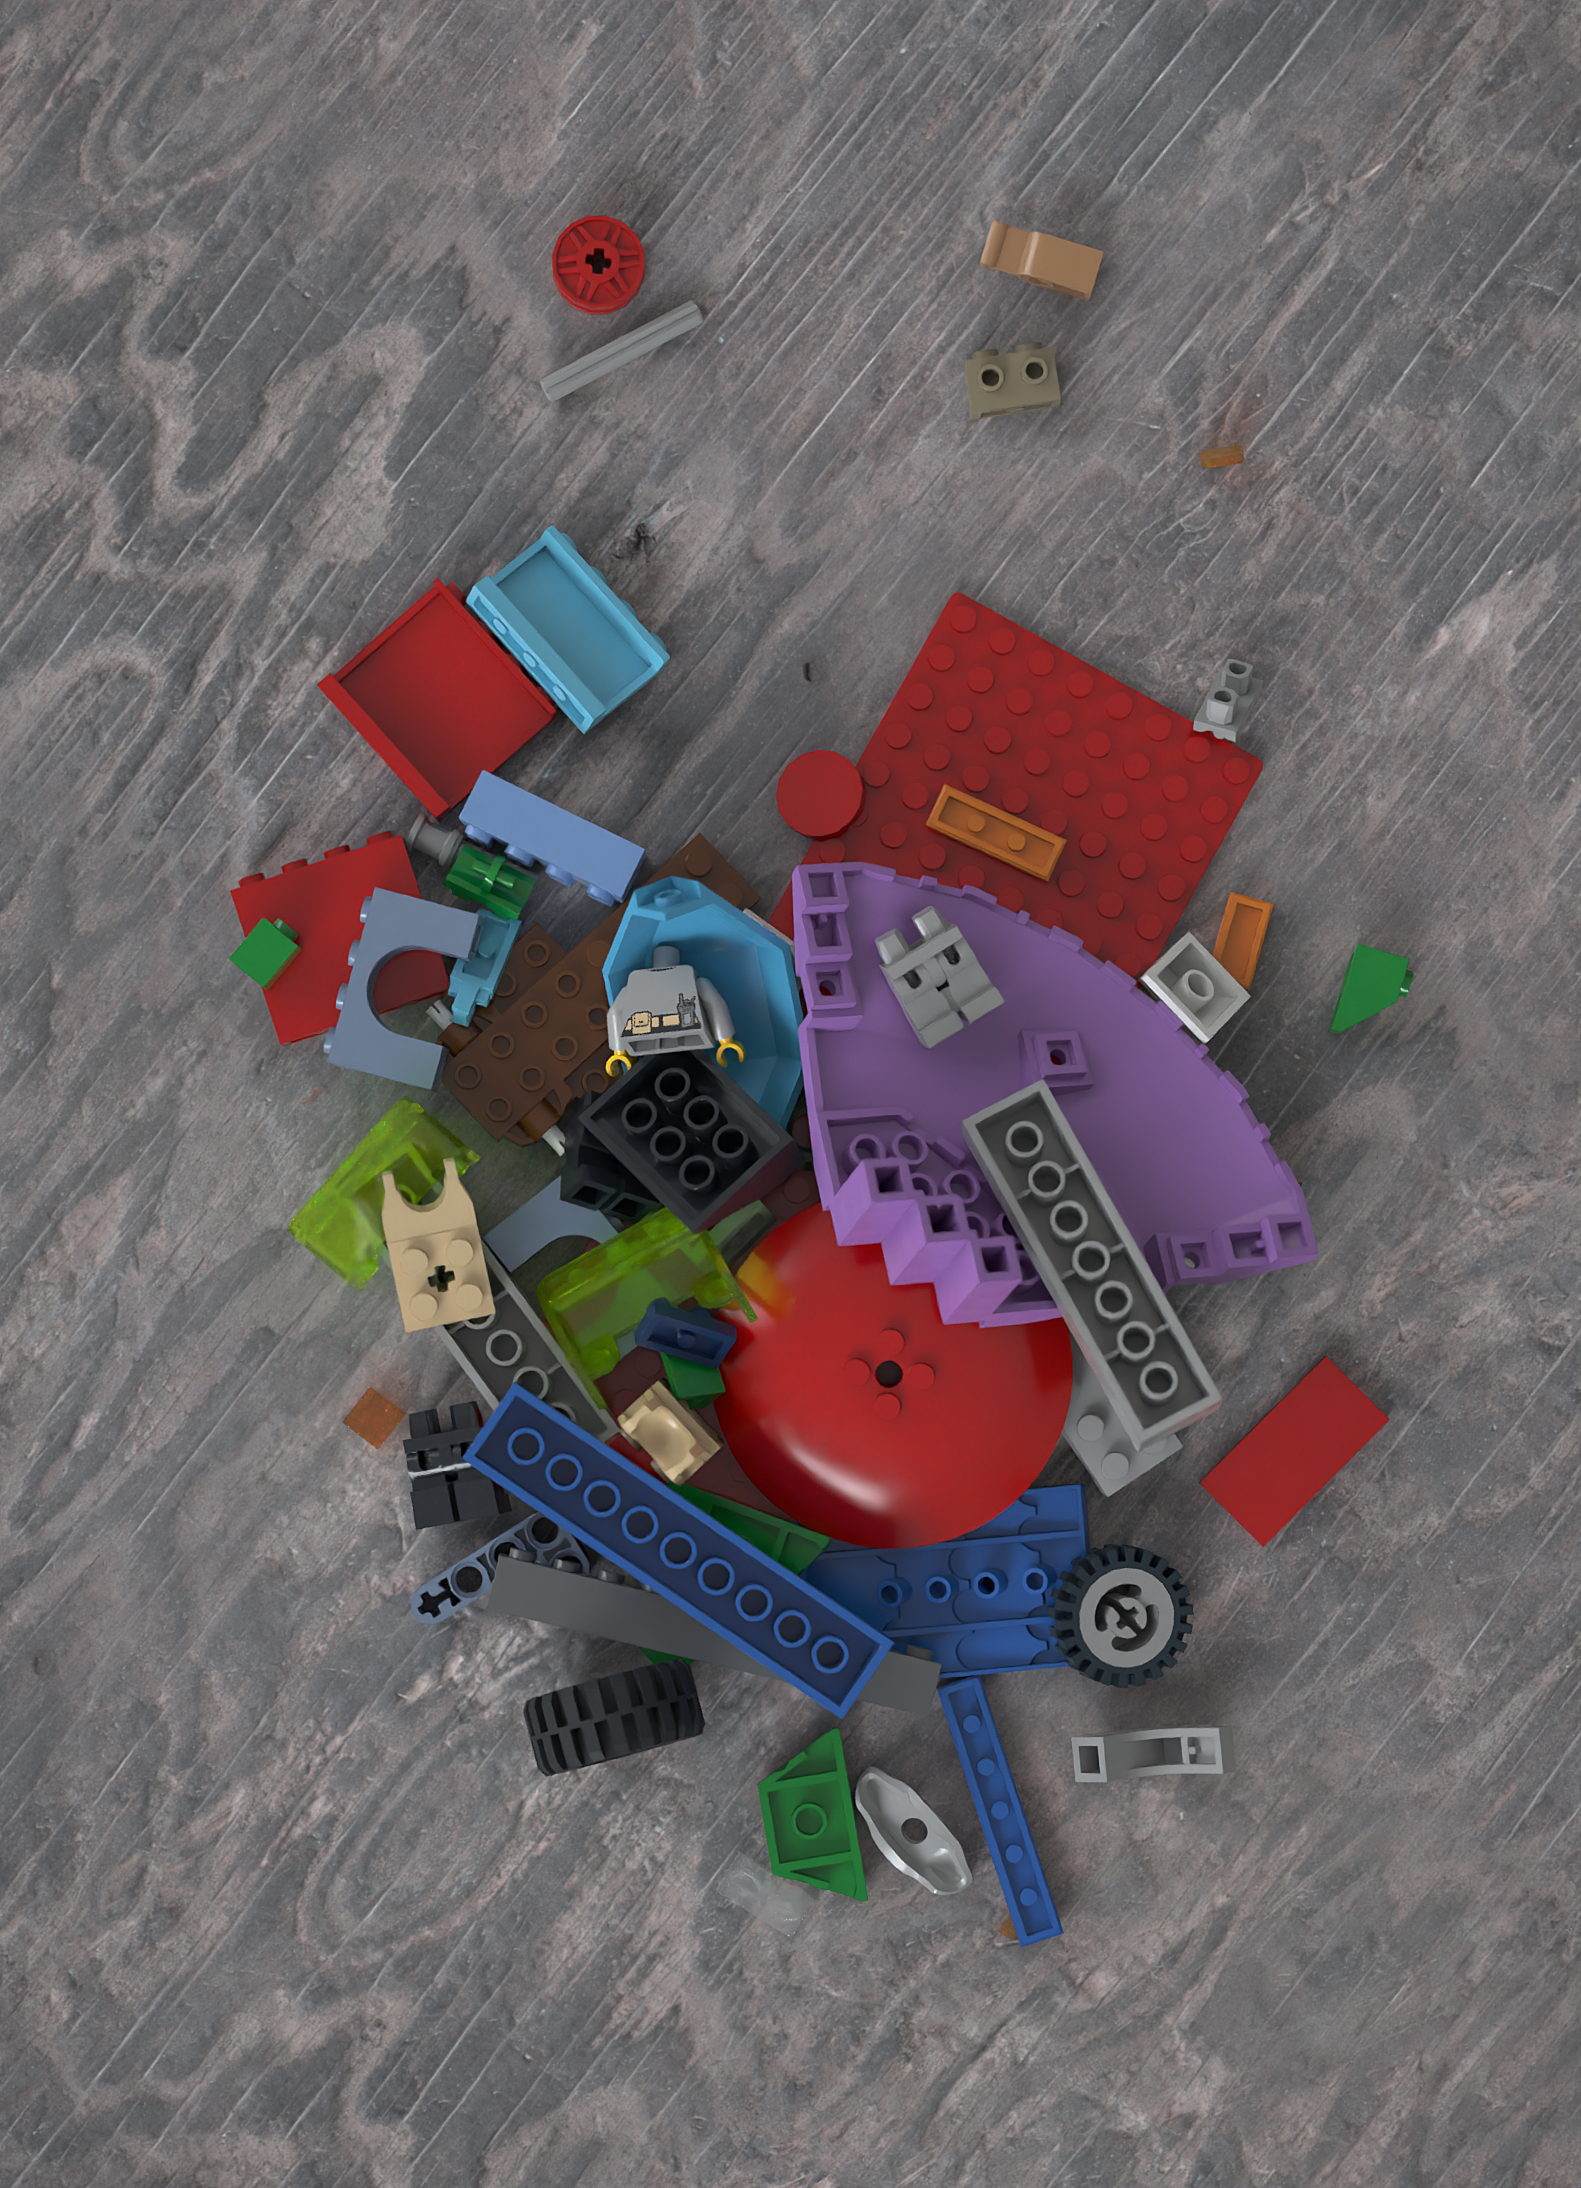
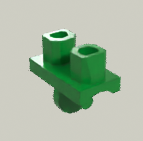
[444,845,537,921]

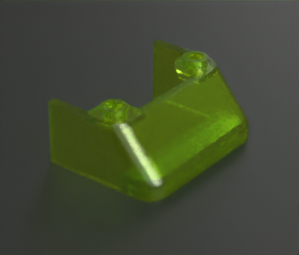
[287,1095,481,1291]
[536,1207,758,1411]

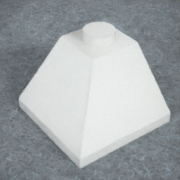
[1138,932,1251,1044]

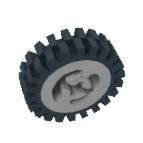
[1048,1544,1194,1688]

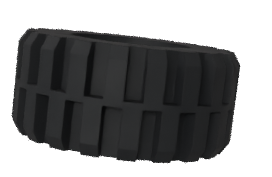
[523,1659,705,1776]

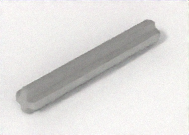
[540,301,703,402]

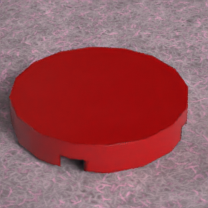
[776,750,866,840]

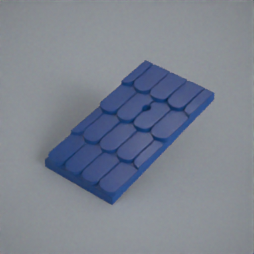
[791,1483,1096,1678]

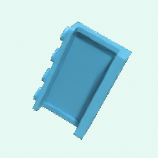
[465,525,670,734]

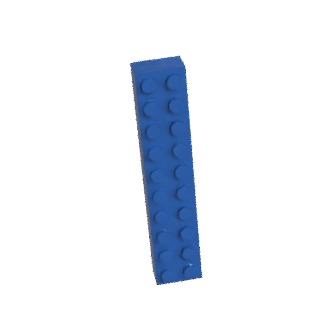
[462,1382,894,1719]

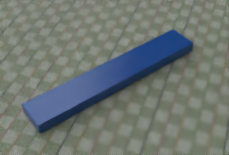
[936,1675,1064,1947]

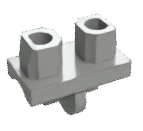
[1193,659,1263,742]

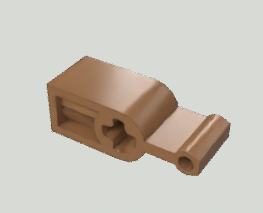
[979,221,1104,302]

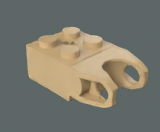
[381,1157,496,1333]
[617,1377,725,1486]

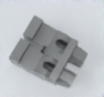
[875,906,1005,1048]

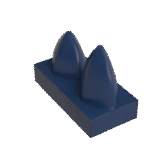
[634,1296,737,1369]

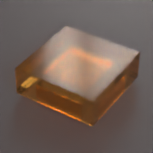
[342,1386,406,1450]

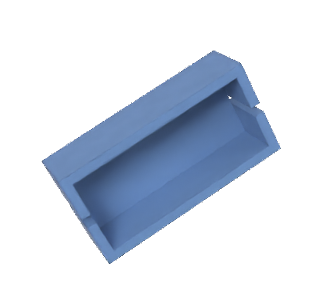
[459,770,647,907]

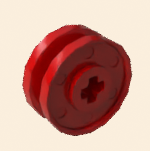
[552,215,645,315]

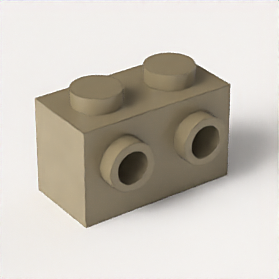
[963,342,1061,421]

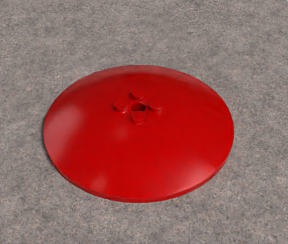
[714,1201,1073,1549]

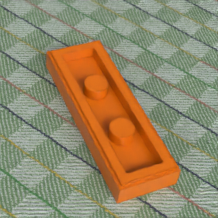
[926,784,1067,882]

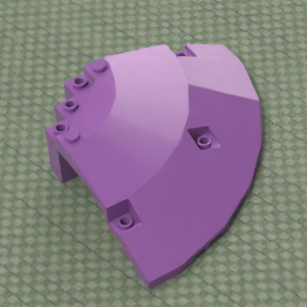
[792,862,1319,1328]

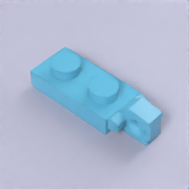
[448,908,522,1027]

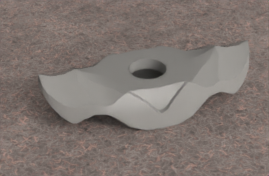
[855,1766,973,1895]

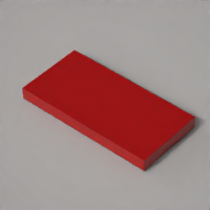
[1198,1356,1390,1547]

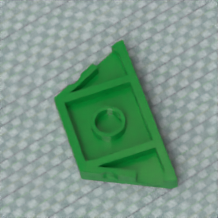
[668,1481,833,1576]
[757,1727,868,1902]

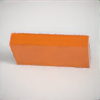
[1212,892,1274,991]

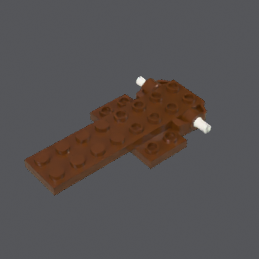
[426,833,761,1157]

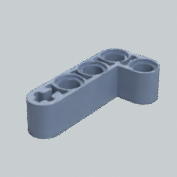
[411,1511,591,1625]

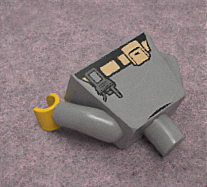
[606,946,746,1077]

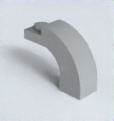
[1071,1724,1236,1782]

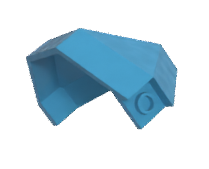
[602,876,804,1130]

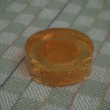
[1199,445,1245,469]

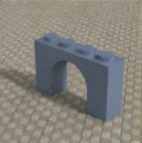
[324,887,485,1093]
[483,1175,682,1379]

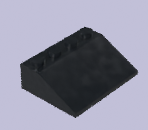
[578,1049,806,1236]

